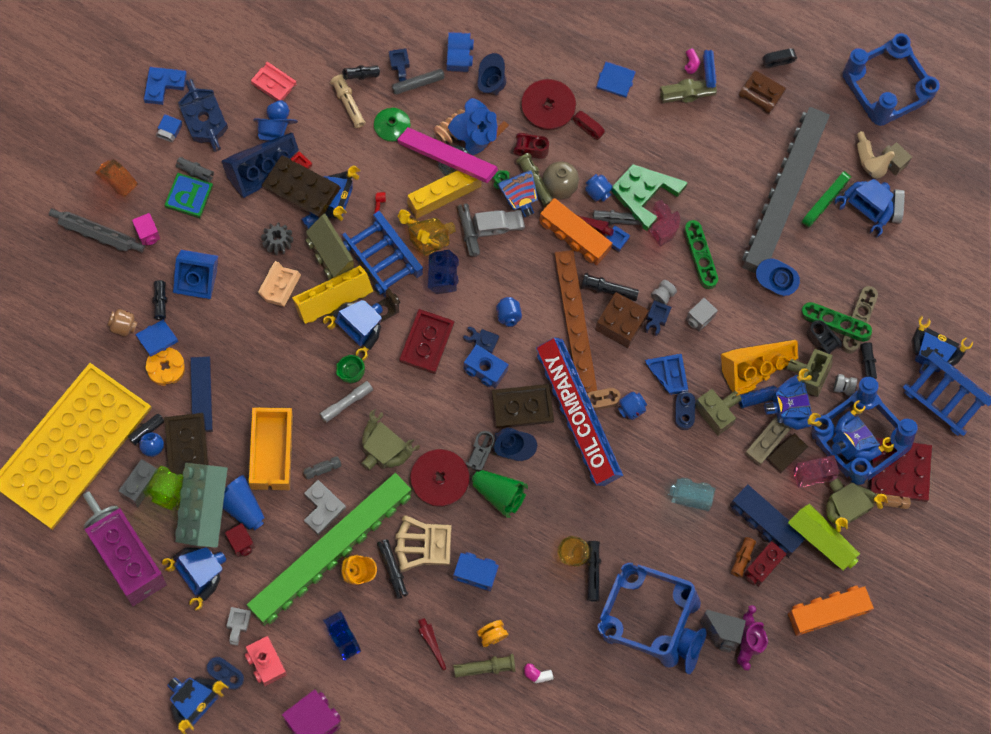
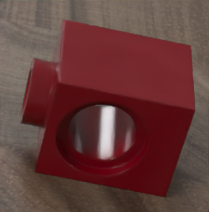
[225,523,255,558]

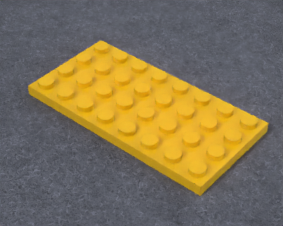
[0,363,152,530]

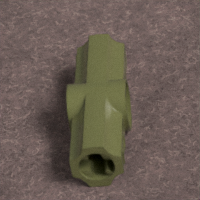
[660,79,717,103]

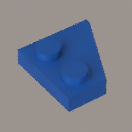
[645,354,689,395]

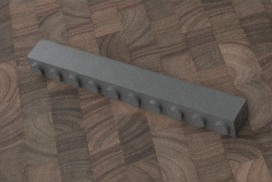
[742,107,830,273]

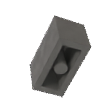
[119,459,160,507]

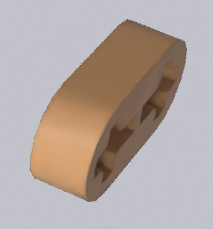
[587,388,621,411]

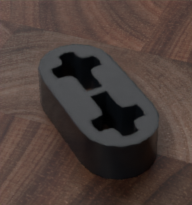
[762,48,797,68]

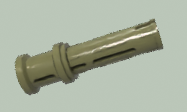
[516,153,553,207]
[454,654,516,678]

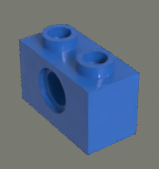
[463,344,509,388]

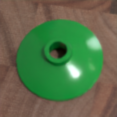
[374,108,411,142]

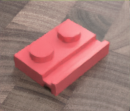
[251,62,297,101]

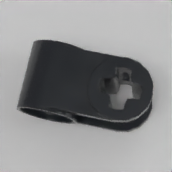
[807,320,842,354]

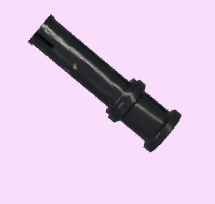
[581,272,639,301]

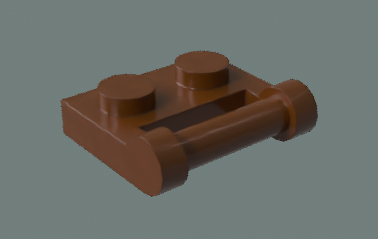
[738,70,786,114]

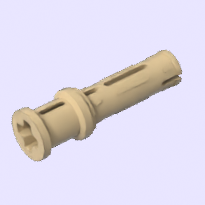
[330,74,366,128]

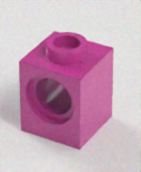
[132,213,160,245]

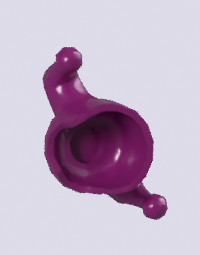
[737,605,768,670]

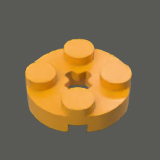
[146,347,185,386]

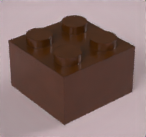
[595,292,649,348]

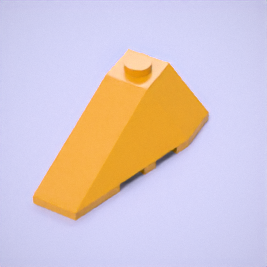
[721,340,798,396]

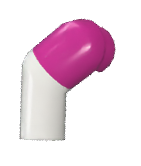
[524,664,553,683]

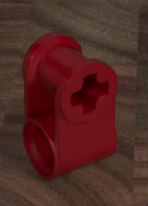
[513,133,549,159]

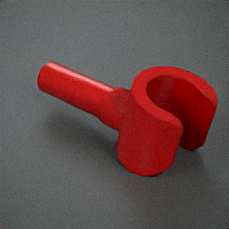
[374,192,386,214]

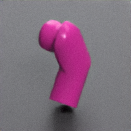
[685,48,700,74]

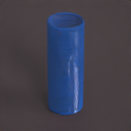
[739,385,777,409]

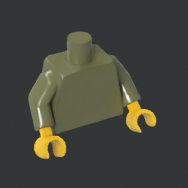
[826,478,888,532]

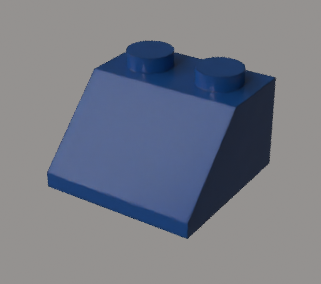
[173,250,218,299]

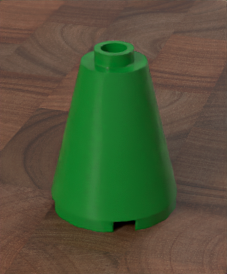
[472,470,528,518]

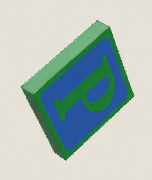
[164,173,213,218]

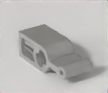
[473,210,525,237]

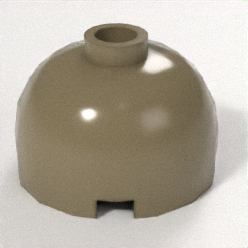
[542,161,579,200]

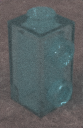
[669,478,716,511]

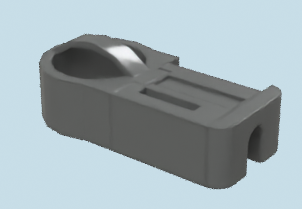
[466,431,495,472]

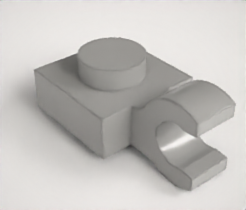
[227,607,251,646]

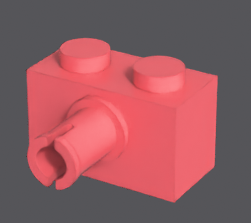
[245,636,286,686]

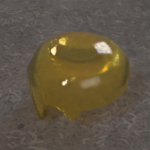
[558,536,590,567]

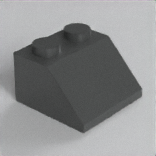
[700,610,746,652]

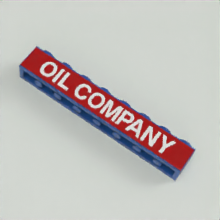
[536,337,623,486]

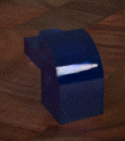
[323,611,361,661]

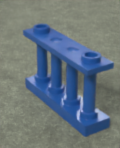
[342,211,423,298]
[903,351,991,436]

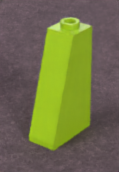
[788,504,860,570]

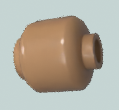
[107,309,137,337]

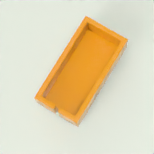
[249,408,293,490]

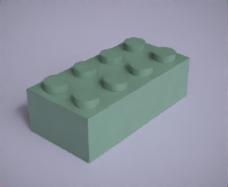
[175,463,228,548]

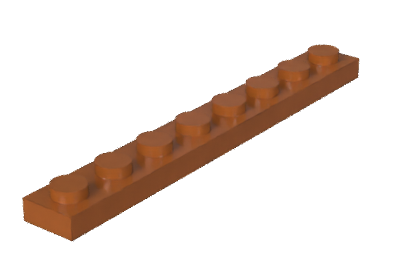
[554,250,597,394]

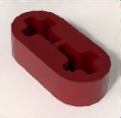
[573,111,605,140]

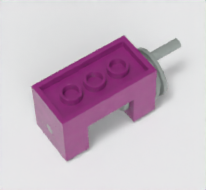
[83,491,167,607]

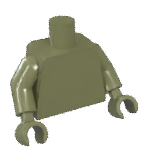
[361,409,420,471]

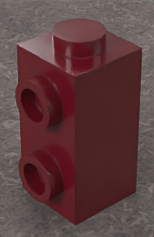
[744,541,786,587]

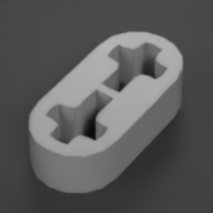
[891,189,905,223]

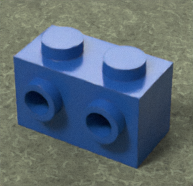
[453,552,499,592]

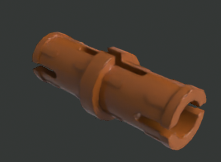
[730,537,756,578]

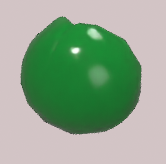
[336,355,365,384]

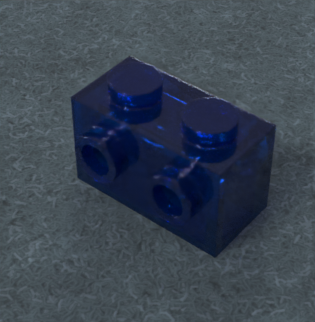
[428,250,459,294]

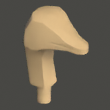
[857,132,895,179]

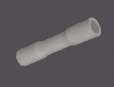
[320,381,373,423]

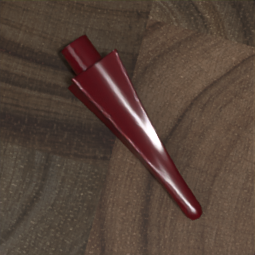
[577,215,614,236]
[418,618,446,670]

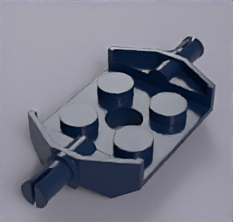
[178,79,228,152]

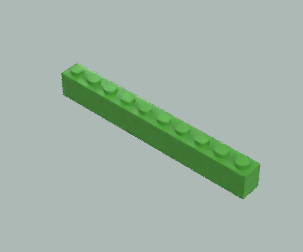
[247,473,411,626]

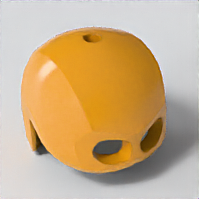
[341,555,377,585]

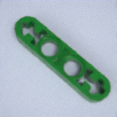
[801,171,852,228]
[684,220,718,289]
[802,302,872,342]

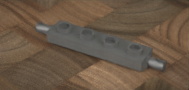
[49,208,145,253]

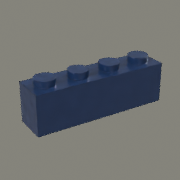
[730,484,806,558]

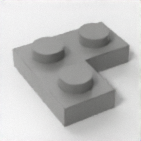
[304,480,346,535]

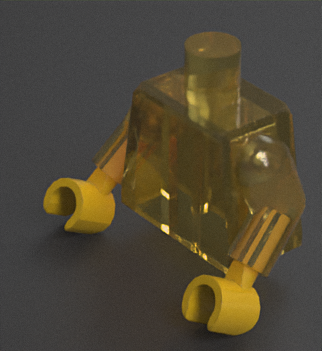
[398,210,456,256]

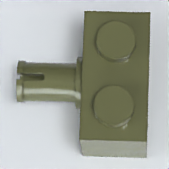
[787,349,833,397]
[695,389,742,436]

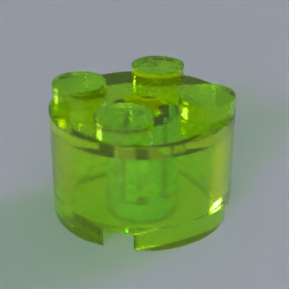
[144,466,183,510]

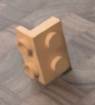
[258,261,301,307]

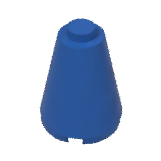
[223,475,265,530]

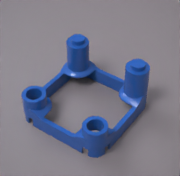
[842,33,940,126]
[811,377,918,485]
[598,563,701,668]

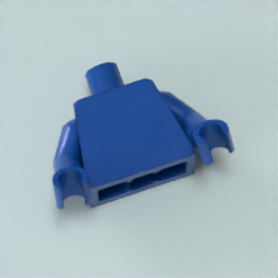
[835,179,894,238]

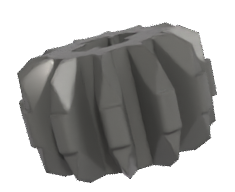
[261,222,294,255]

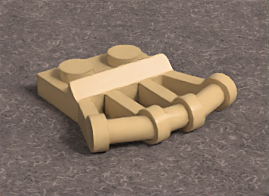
[395,515,451,572]

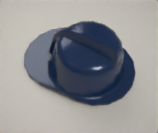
[478,53,507,95]
[494,428,538,461]

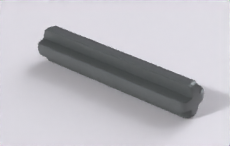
[392,69,444,94]

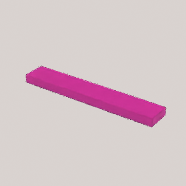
[397,127,498,183]

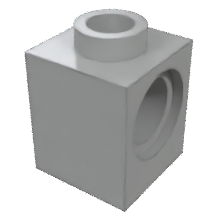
[686,298,718,332]

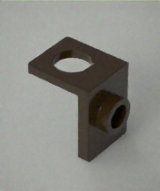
[378,288,400,323]

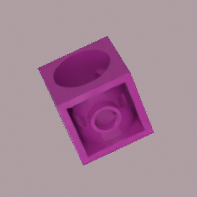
[282,689,341,734]

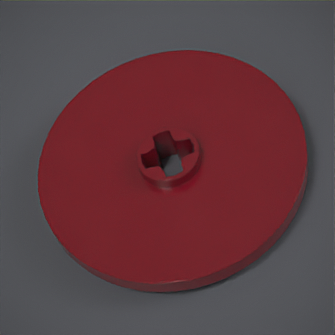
[521,79,576,130]
[411,449,469,507]

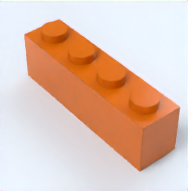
[539,198,612,266]
[788,585,874,636]

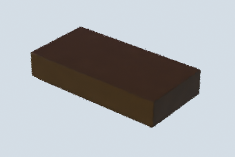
[767,433,808,473]

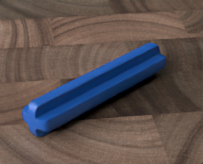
[703,50,717,88]

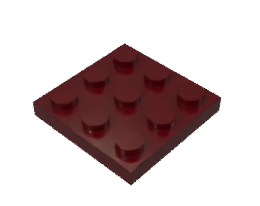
[870,437,932,502]

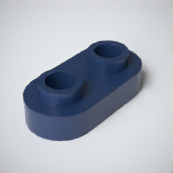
[675,392,695,430]
[207,657,244,690]

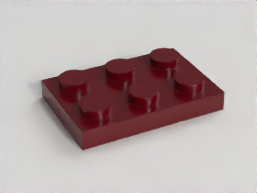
[399,309,455,374]

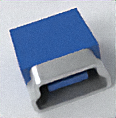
[156,114,182,143]

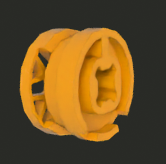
[477,620,509,647]

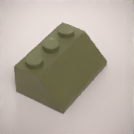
[305,214,354,280]

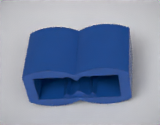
[447,32,474,72]

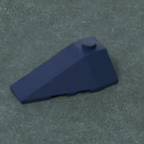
[221,133,299,198]

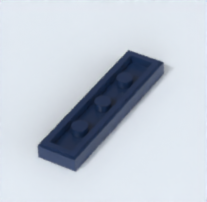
[191,356,213,432]

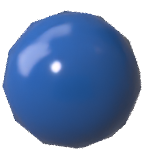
[266,100,290,120]
[139,432,164,457]

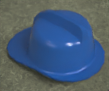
[253,118,298,141]
[756,258,800,296]
[677,628,706,674]

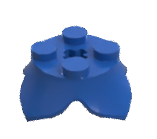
[448,98,498,155]

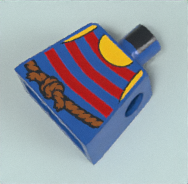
[497,170,538,217]

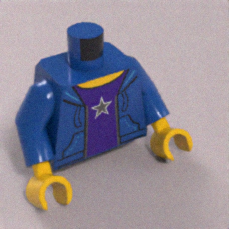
[764,368,822,430]
[832,400,894,461]

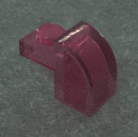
[650,200,680,246]

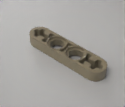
[841,286,878,354]

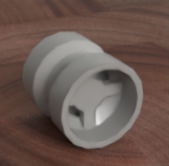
[651,280,677,305]
[833,374,857,396]

